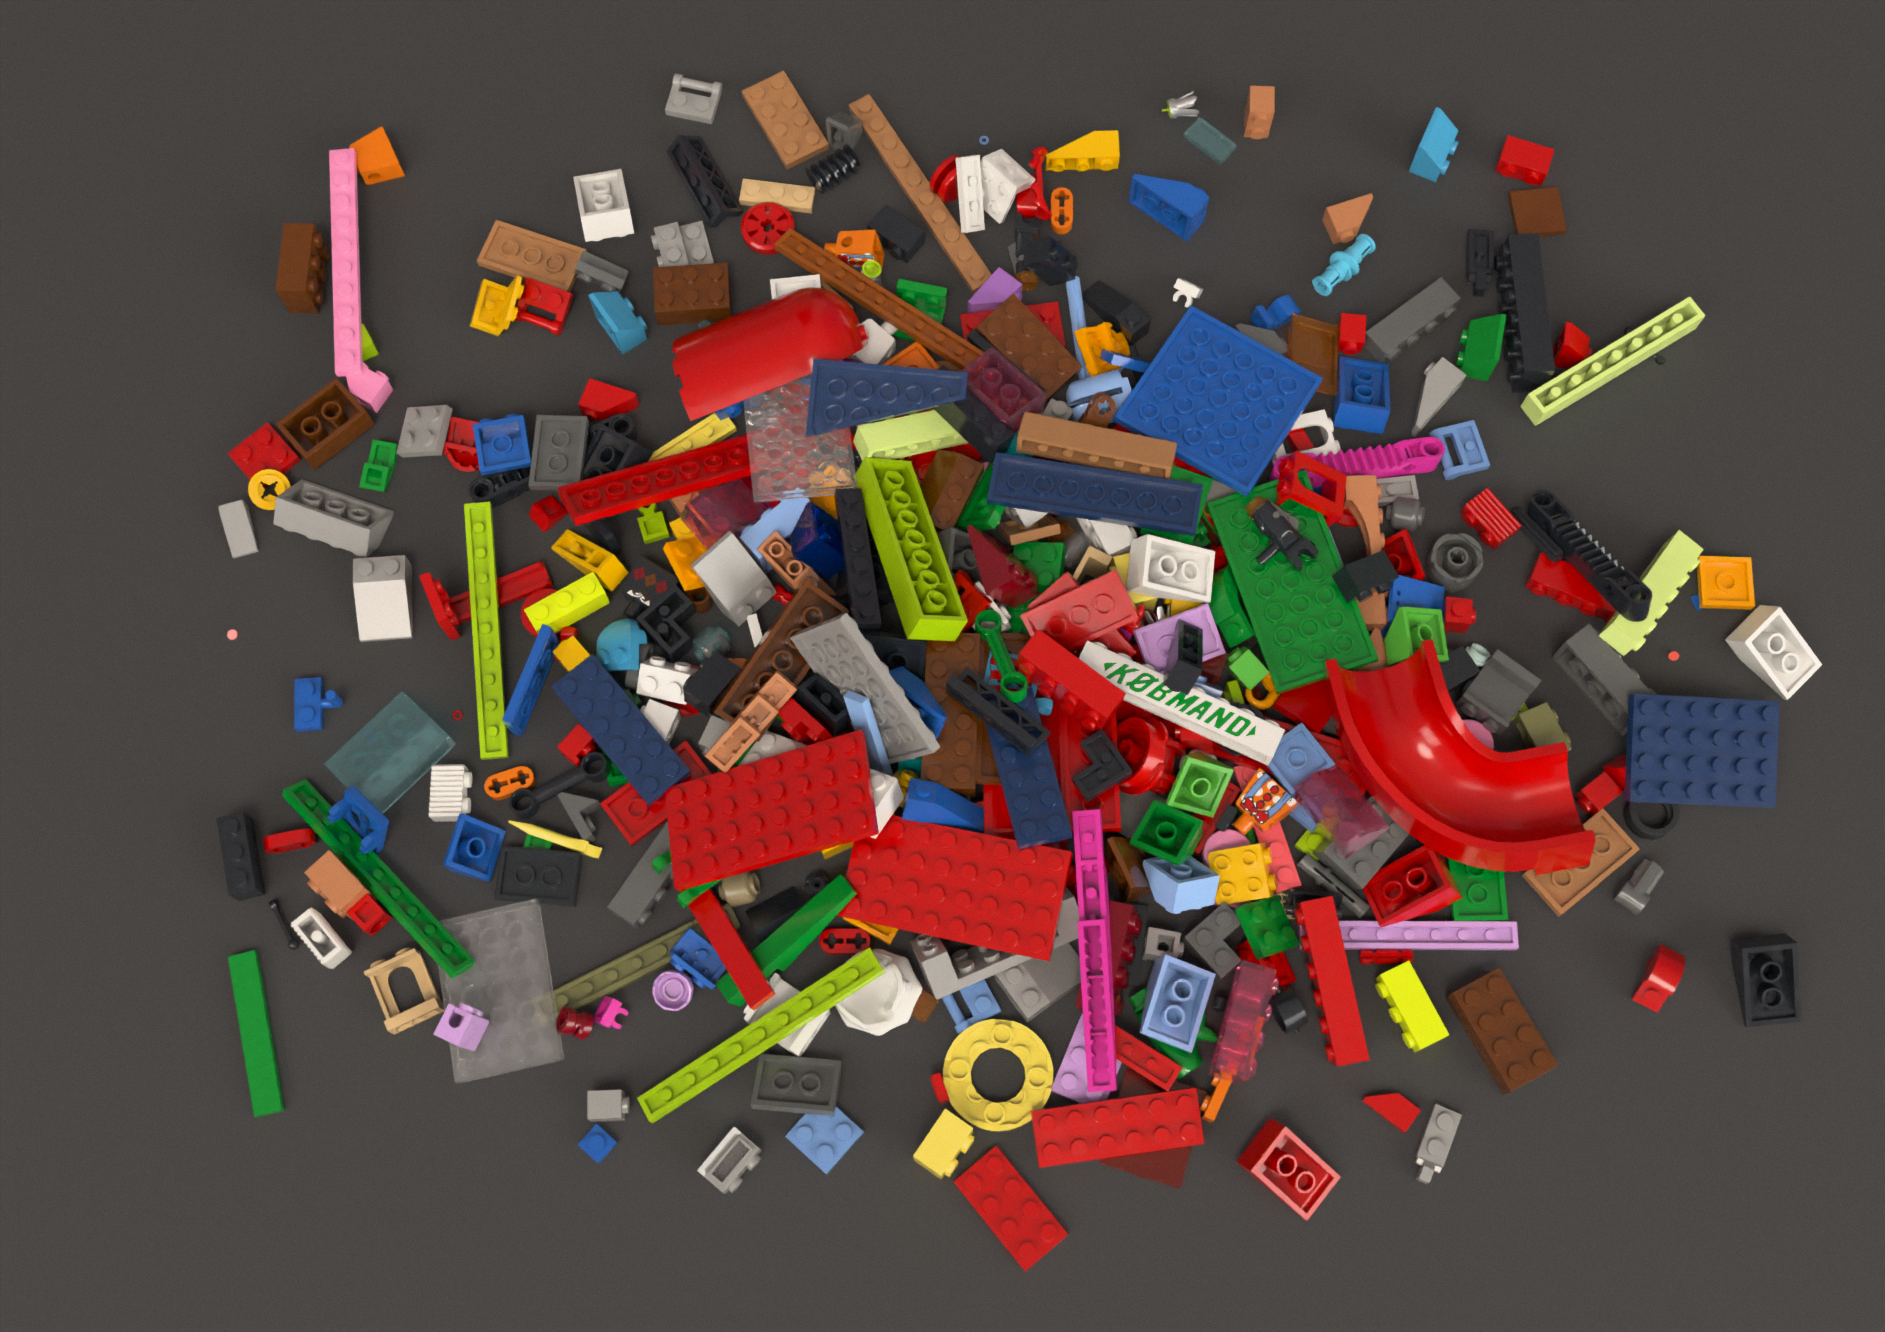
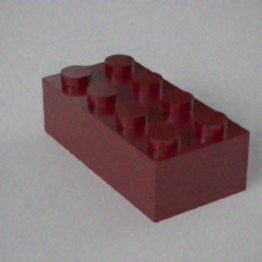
[1075,900,1143,1020]

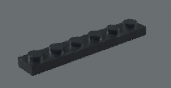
[834,488,882,629]

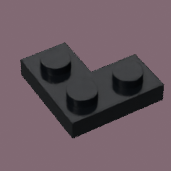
[1072,729,1132,802]

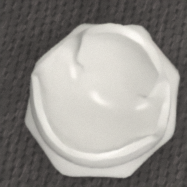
[835,949,922,1036]

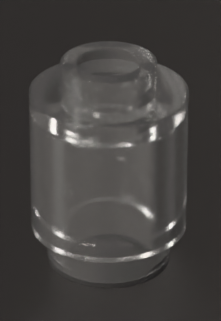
[1062,531,1092,568]

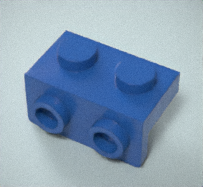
[669,926,726,990]

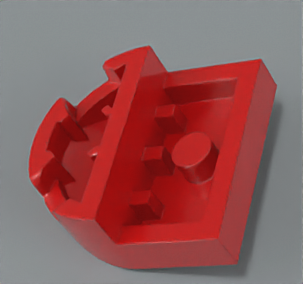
[443,417,480,472]

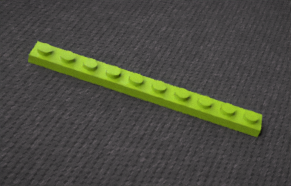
[464,502,509,760]
[637,947,886,1123]

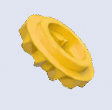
[248,469,290,510]

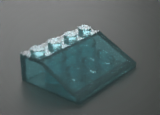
[324,691,456,814]

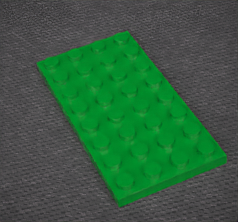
[1207,470,1379,695]

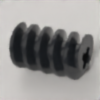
[806,144,860,194]

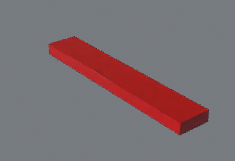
[680,888,776,1010]

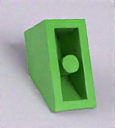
[1224,647,1270,690]

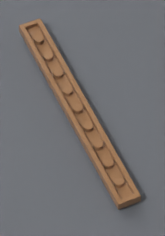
[849,94,992,294]

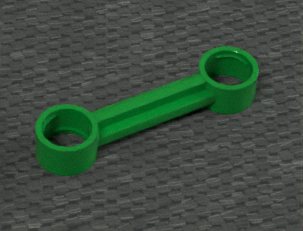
[975,610,1028,703]

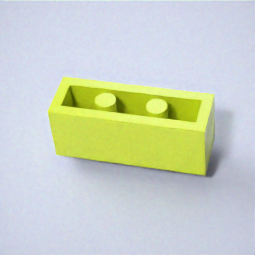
[524,572,610,634]
[1375,961,1449,1052]

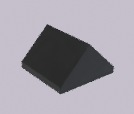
[745,887,803,943]

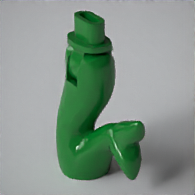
[1129,987,1219,1079]

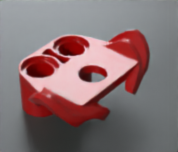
[1016,147,1052,220]

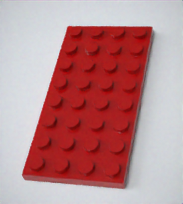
[665,730,879,891]
[837,815,1073,962]

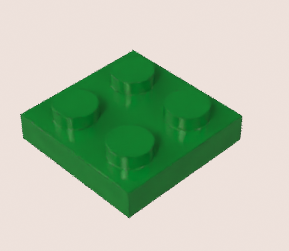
[1235,895,1300,960]

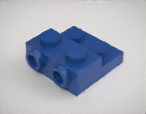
[472,414,531,475]

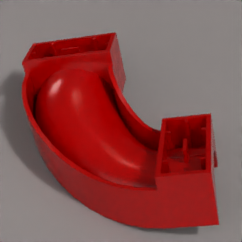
[1325,639,1596,875]

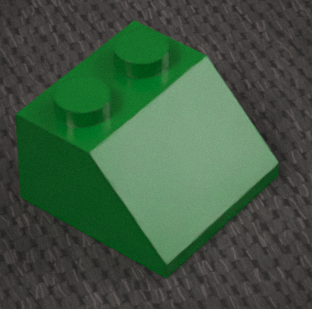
[1455,314,1506,381]
[1129,800,1203,866]

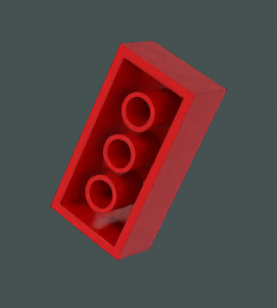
[1014,629,1126,732]

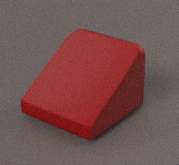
[529,495,568,532]

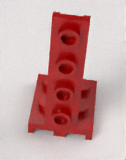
[419,562,553,641]

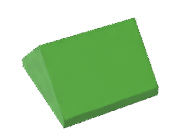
[1165,751,1234,818]

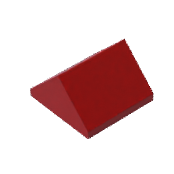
[1363,529,1425,598]

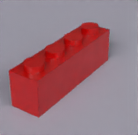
[1525,552,1616,623]

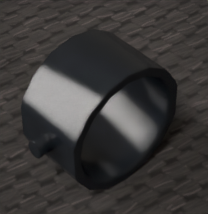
[1267,986,1308,1034]

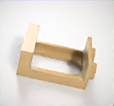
[364,947,445,1035]

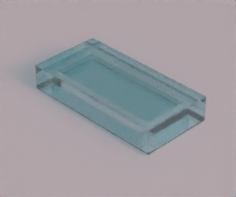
[1184,117,1237,165]

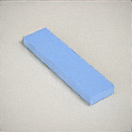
[843,690,893,777]

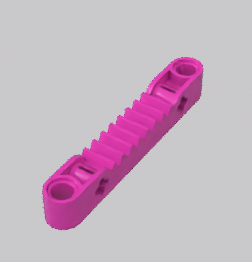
[1269,437,1445,488]

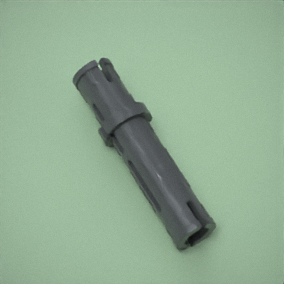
[1297,853,1370,919]

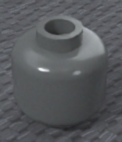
[1386,497,1425,532]

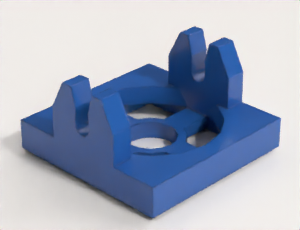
[327,786,389,855]

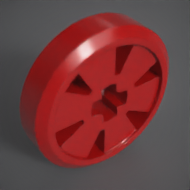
[741,202,795,255]

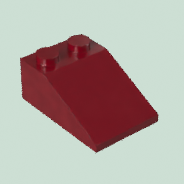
[967,525,1040,609]

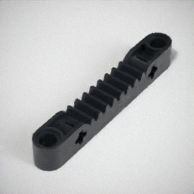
[468,414,637,509]
[1527,490,1652,622]

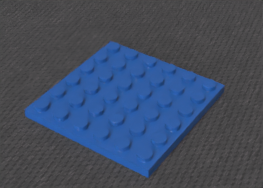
[1113,305,1323,497]

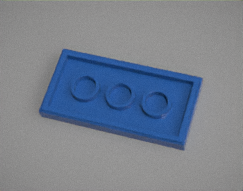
[502,624,560,737]

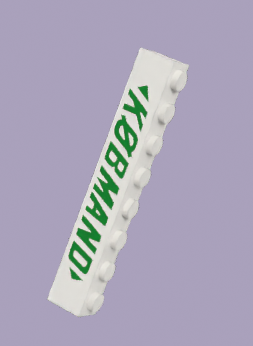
[1079,640,1285,766]

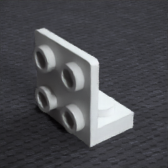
[980,149,1035,224]

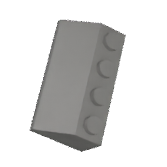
[273,479,394,557]

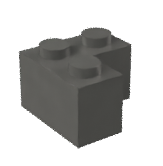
[1182,902,1242,983]

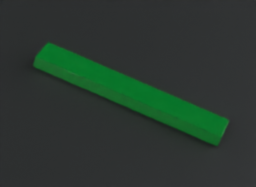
[228,950,284,1118]

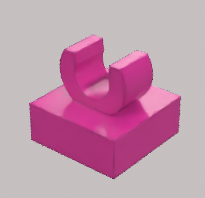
[593,996,628,1029]

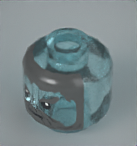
[692,626,731,663]

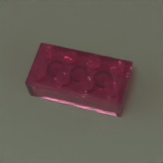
[1208,960,1279,1085]

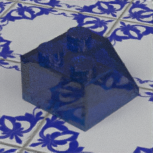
[790,501,845,579]

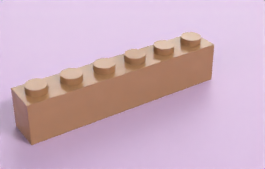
[1017,412,1177,479]

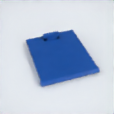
[1387,575,1445,622]

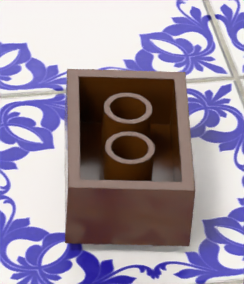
[275,223,330,314]
[653,263,732,326]
[276,378,374,471]

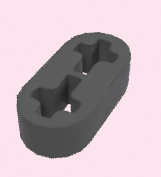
[625,642,655,690]

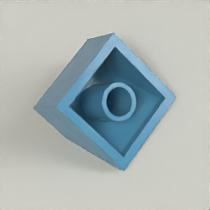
[1409,107,1459,182]
[588,291,647,355]

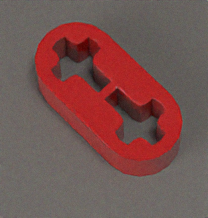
[263,829,316,854]
[819,929,871,955]

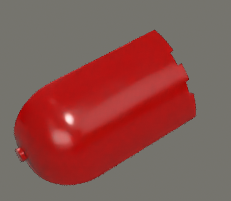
[672,287,869,421]

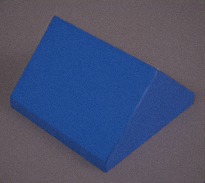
[443,813,506,882]

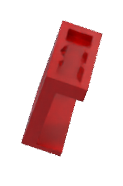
[1276,450,1347,527]

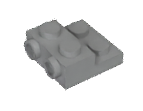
[651,221,714,267]

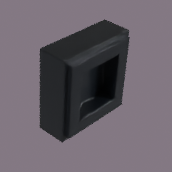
[1215,804,1239,832]

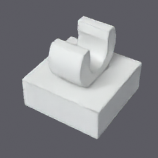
[1173,278,1203,307]

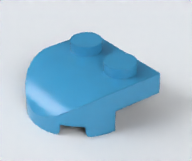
[596,619,647,671]

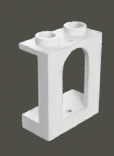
[1272,409,1341,465]

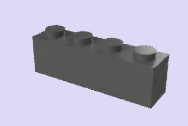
[1364,277,1461,363]
[607,821,673,929]

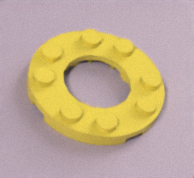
[943,1019,1053,1132]

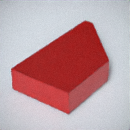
[1362,1093,1421,1133]

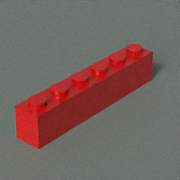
[1294,896,1370,1067]

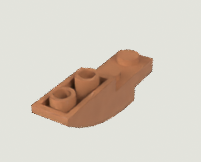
[756,530,836,596]

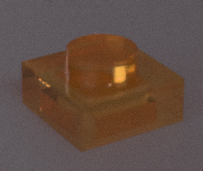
[911,989,939,1024]

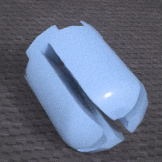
[1066,368,1132,423]

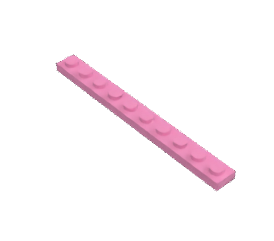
[329,148,363,377]

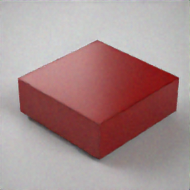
[930,1073,950,1105]

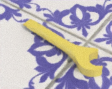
[508,820,602,858]

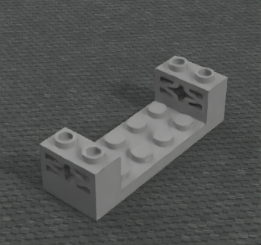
[910,887,1079,1000]

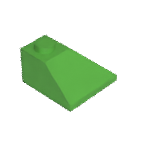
[1384,606,1449,666]

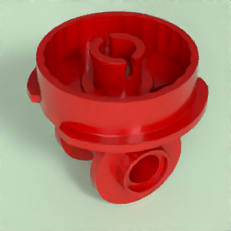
[1117,717,1186,795]

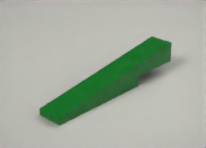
[715,874,857,1007]

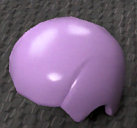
[652,969,694,1011]

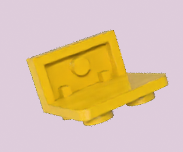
[470,275,524,336]
[1208,842,1278,905]

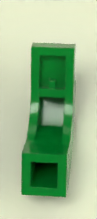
[1205,565,1255,648]

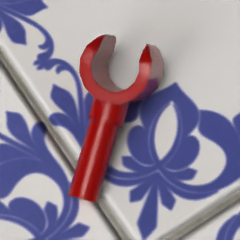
[554,626,578,661]

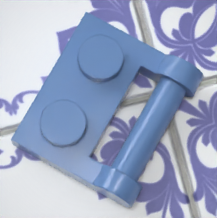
[1429,420,1490,480]
[942,979,1001,1035]

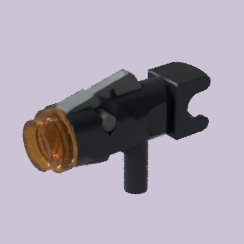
[1008,213,1062,291]
[1245,496,1319,572]

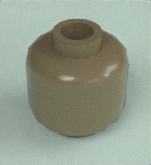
[718,871,761,907]

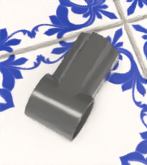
[1613,859,1664,915]

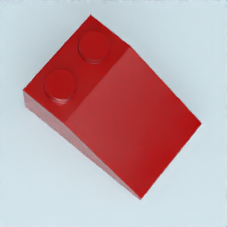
[1363,845,1463,927]
[1236,1118,1341,1221]

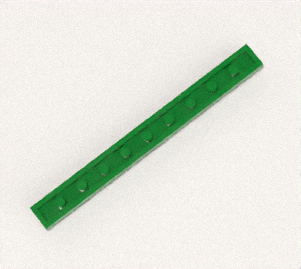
[282,779,475,979]

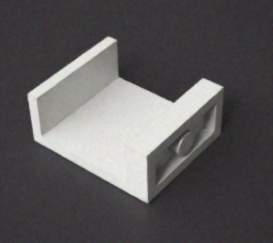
[743,973,831,1057]

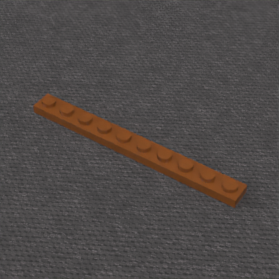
[775,228,988,377]

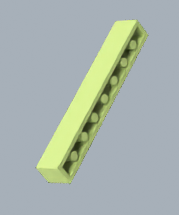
[1520,297,1705,426]

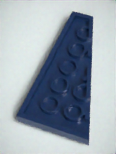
[806,359,968,437]

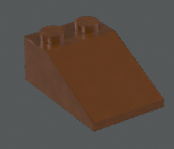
[1104,837,1152,903]

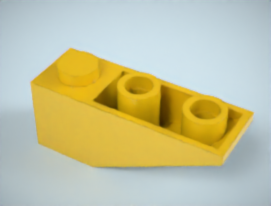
[1045,130,1120,172]

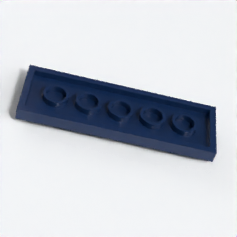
[551,654,691,807]
[984,688,1072,850]

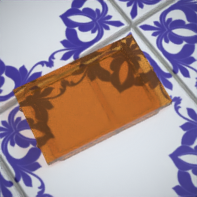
[1288,314,1338,396]

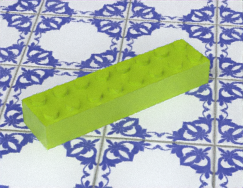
[854,457,968,641]

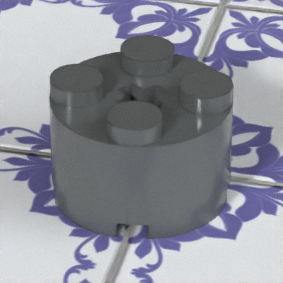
[1424,533,1484,593]

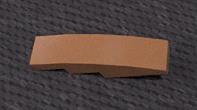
[705,670,798,773]

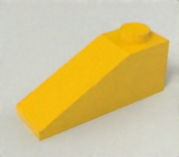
[551,529,629,591]

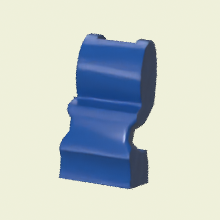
[1250,295,1301,330]

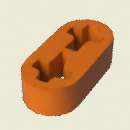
[1050,187,1073,235]
[484,766,536,801]

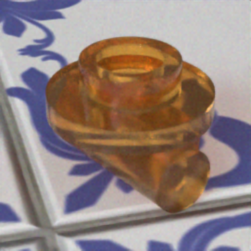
[1047,522,1075,543]

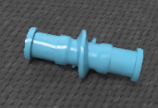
[1312,234,1376,296]

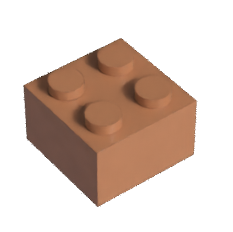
[304,850,377,921]

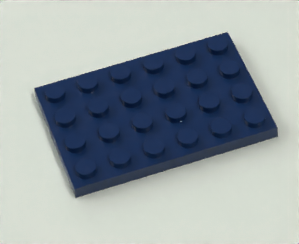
[1624,694,1780,808]

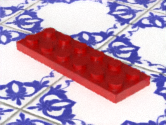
[1030,1087,1205,1168]

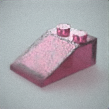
[681,479,767,549]

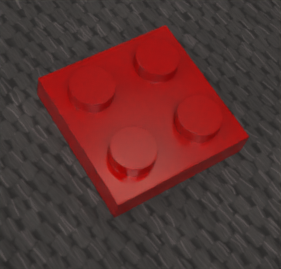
[227,422,301,489]

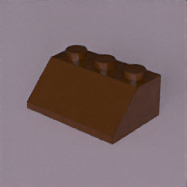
[920,449,984,533]

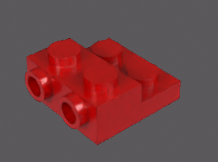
[778,698,833,745]

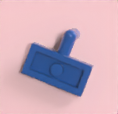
[294,677,343,732]

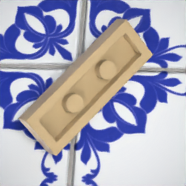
[739,179,815,214]

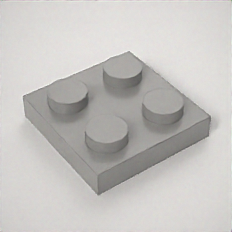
[396,405,453,458]

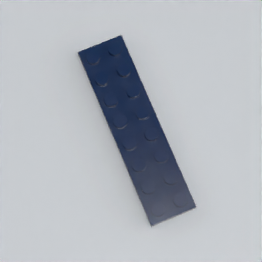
[987,452,1203,536]

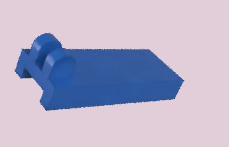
[1100,349,1152,373]

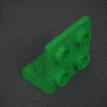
[892,279,948,341]

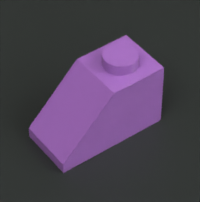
[968,267,1023,313]

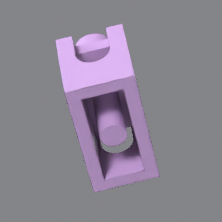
[433,1002,490,1051]

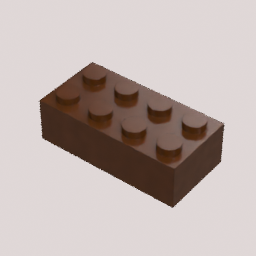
[976,293,1082,403]
[1445,967,1559,1095]

